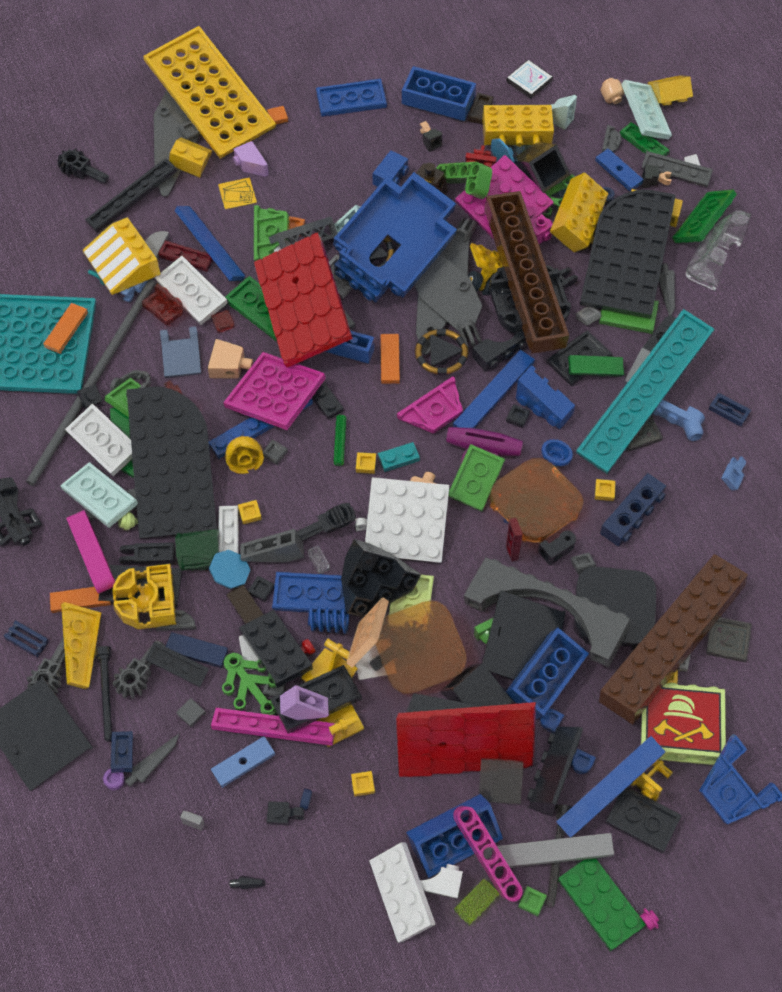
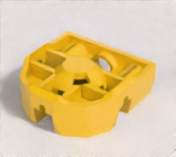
[113,564,176,629]

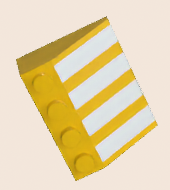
[83,217,161,295]

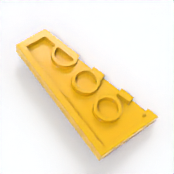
[61,602,101,689]

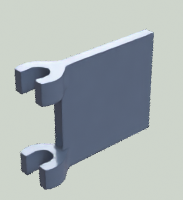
[160,326,201,378]

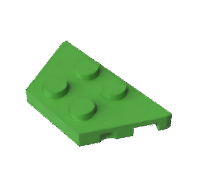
[254,205,290,261]

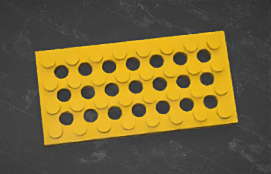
[143,26,276,159]

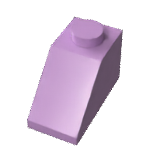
[233,141,269,177]
[280,685,329,720]

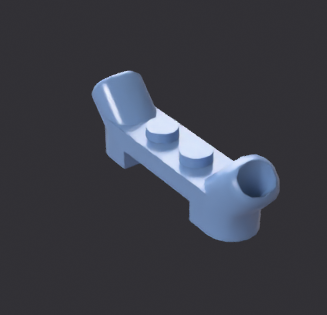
[652,400,705,441]

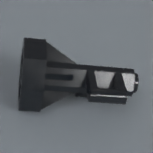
[0,477,42,547]

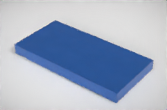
[316,79,387,117]
[272,572,351,615]

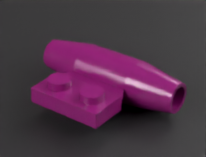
[446,427,523,466]

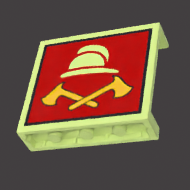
[641,683,726,765]

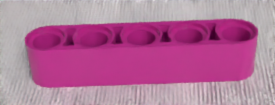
[66,510,115,594]
[453,806,523,901]

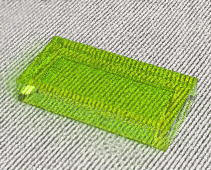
[454,879,500,926]

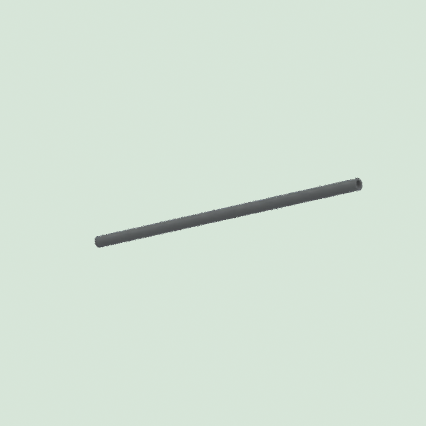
[26,279,156,486]

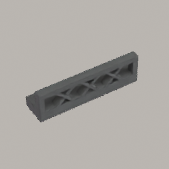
[268,216,338,249]

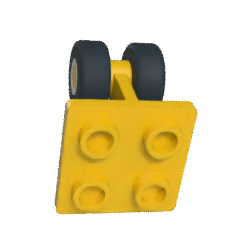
[468,243,503,295]

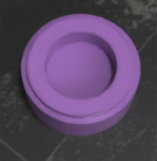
[103,768,125,790]

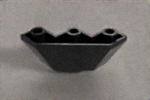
[341,539,421,617]

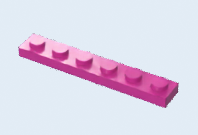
[211,708,336,746]

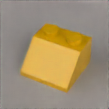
[648,75,693,106]
[169,137,213,177]

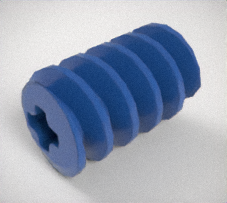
[308,606,350,634]

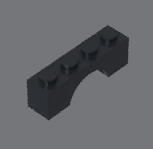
[472,331,528,372]

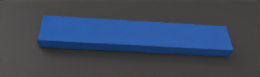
[174,206,245,281]
[453,350,535,428]
[556,736,666,838]

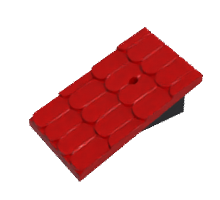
[254,232,353,368]
[396,693,536,777]

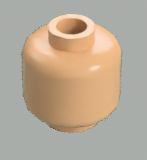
[600,78,625,104]

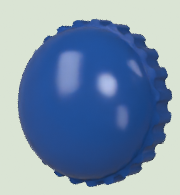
[541,439,573,467]

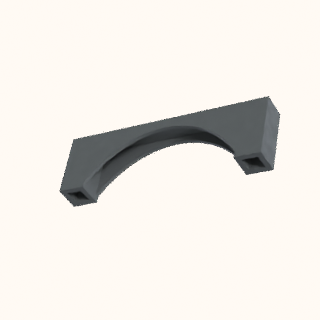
[464,557,630,667]

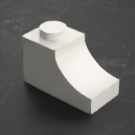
[420,864,463,899]

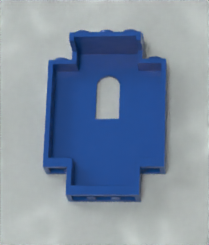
[333,172,457,303]

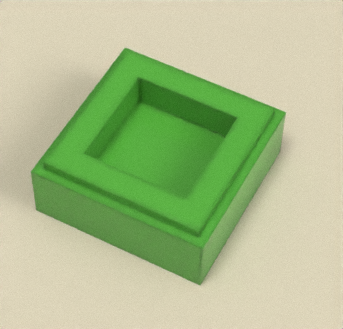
[518,886,547,917]

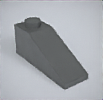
[240,529,304,563]

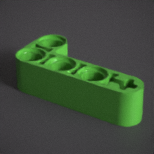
[436,162,492,199]

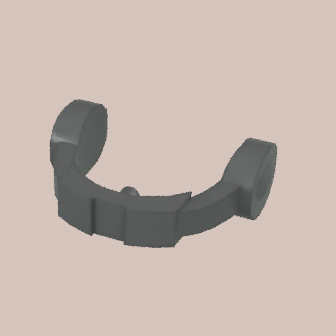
[110,370,151,391]

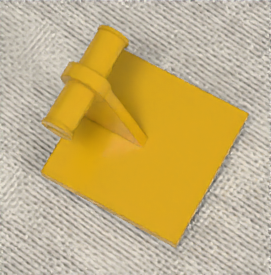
[301,638,358,682]
[317,704,364,747]
[631,760,673,801]

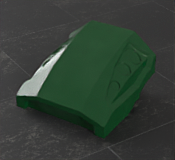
[175,529,219,571]

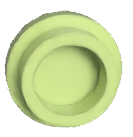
[118,512,138,531]

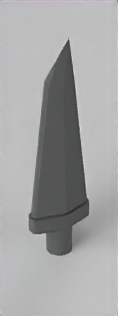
[659,263,675,316]
[125,734,179,787]

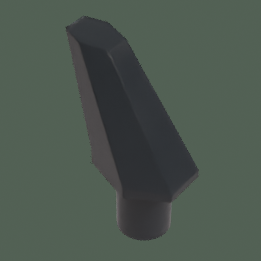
[230,875,265,889]

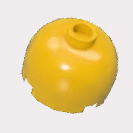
[225,436,264,474]

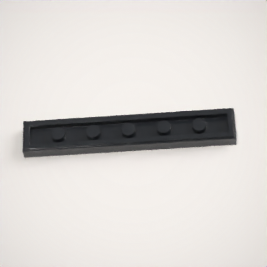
[85,158,177,233]

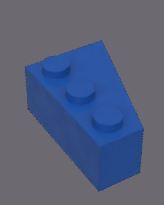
[516,365,575,429]

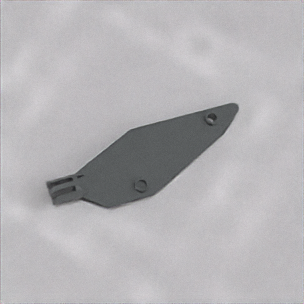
[154,77,204,197]
[416,217,478,355]
[398,244,482,349]

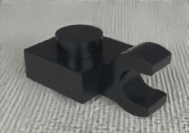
[267,801,304,825]

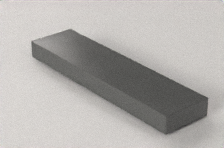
[642,151,713,187]

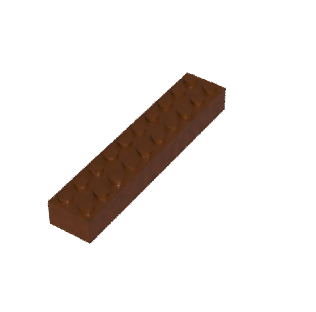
[484,191,569,354]
[599,554,748,725]

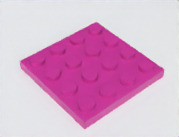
[455,155,554,239]
[223,352,326,430]

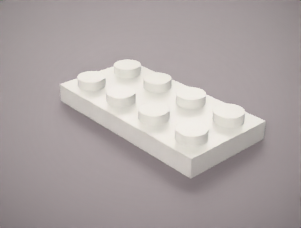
[155,256,228,325]
[65,404,132,476]
[369,842,436,942]

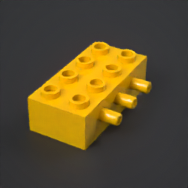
[482,105,554,147]
[550,172,608,252]

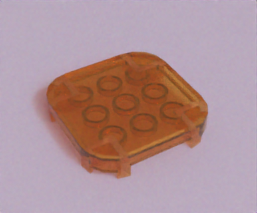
[490,458,583,543]
[375,600,467,695]

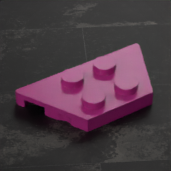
[397,376,463,434]

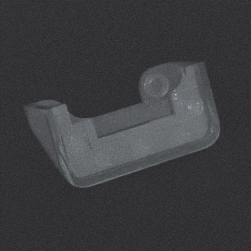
[686,210,752,291]

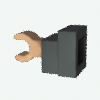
[420,121,442,152]
[642,164,672,188]

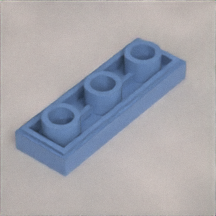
[211,736,275,788]

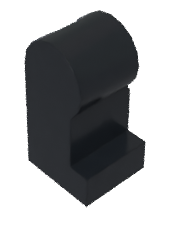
[538,531,576,566]

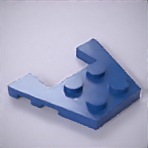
[699,734,782,824]

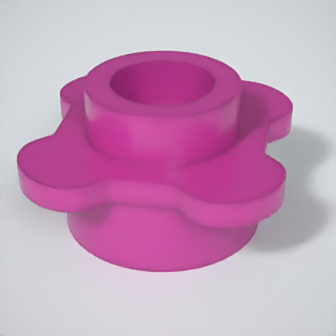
[640,908,659,930]

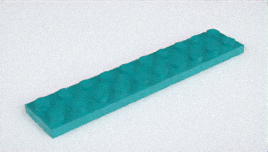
[576,309,714,474]

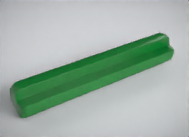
[333,415,346,466]

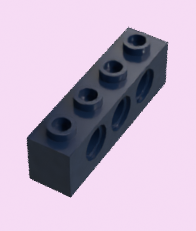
[600,473,666,547]

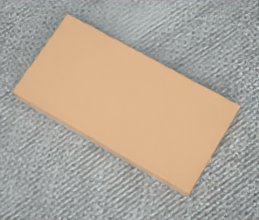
[347,597,389,668]

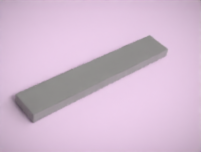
[484,833,614,869]

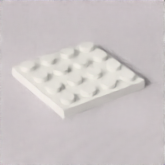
[365,477,449,563]

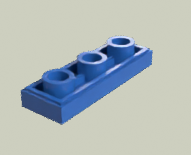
[595,149,644,192]

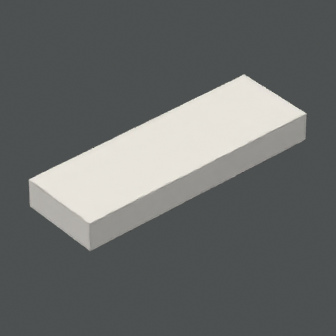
[219,505,239,554]

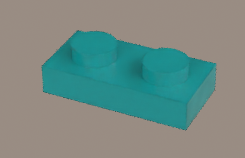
[378,442,420,472]

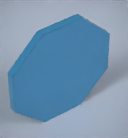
[491,139,515,163]
[209,550,250,589]

